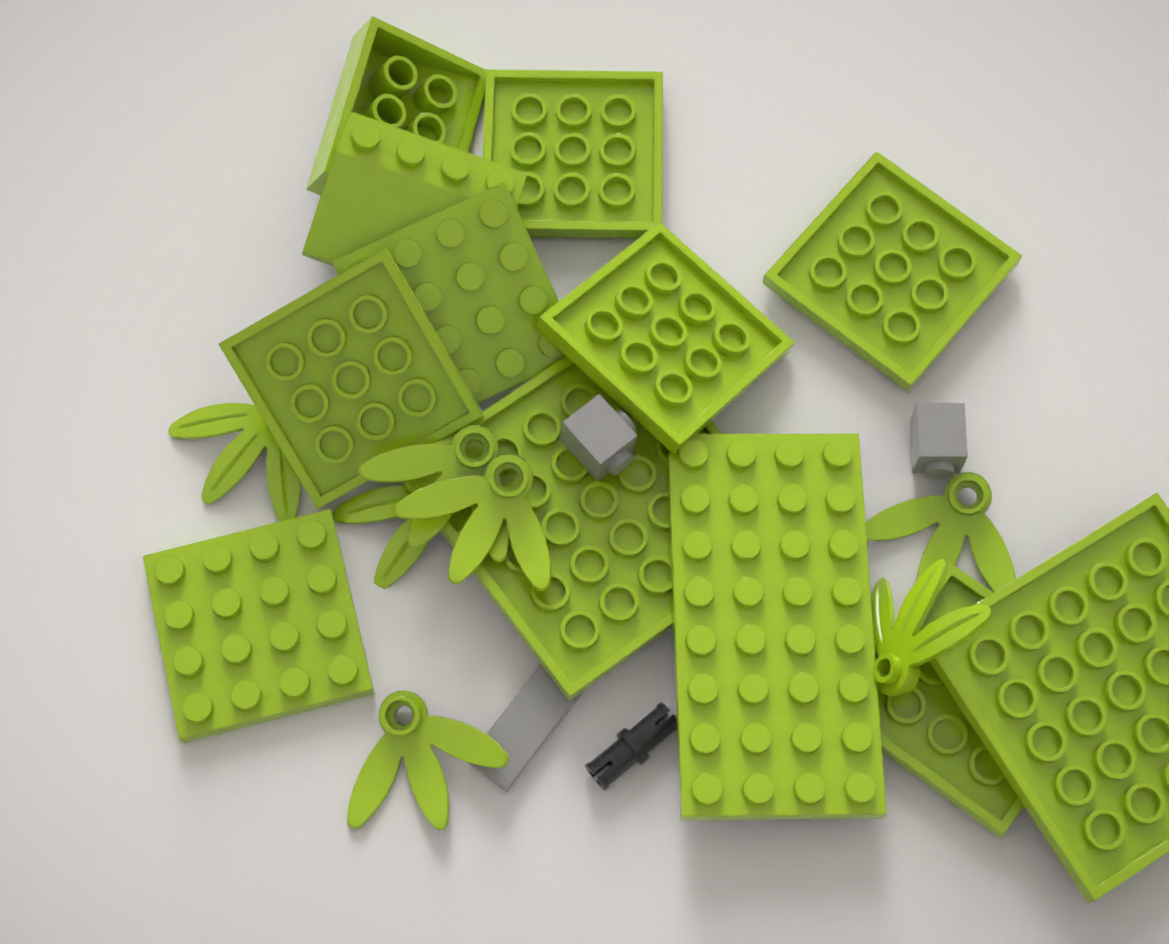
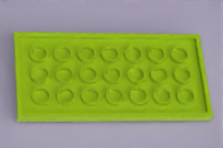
[667,434,887,820]

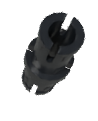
[584,702,677,790]

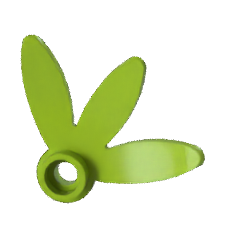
[168,403,301,521]
[359,425,509,562]
[394,454,551,591]
[865,472,1016,593]
[333,485,430,589]
[871,559,991,696]
[347,690,509,830]

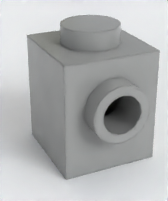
[560,394,637,482]
[910,403,968,479]

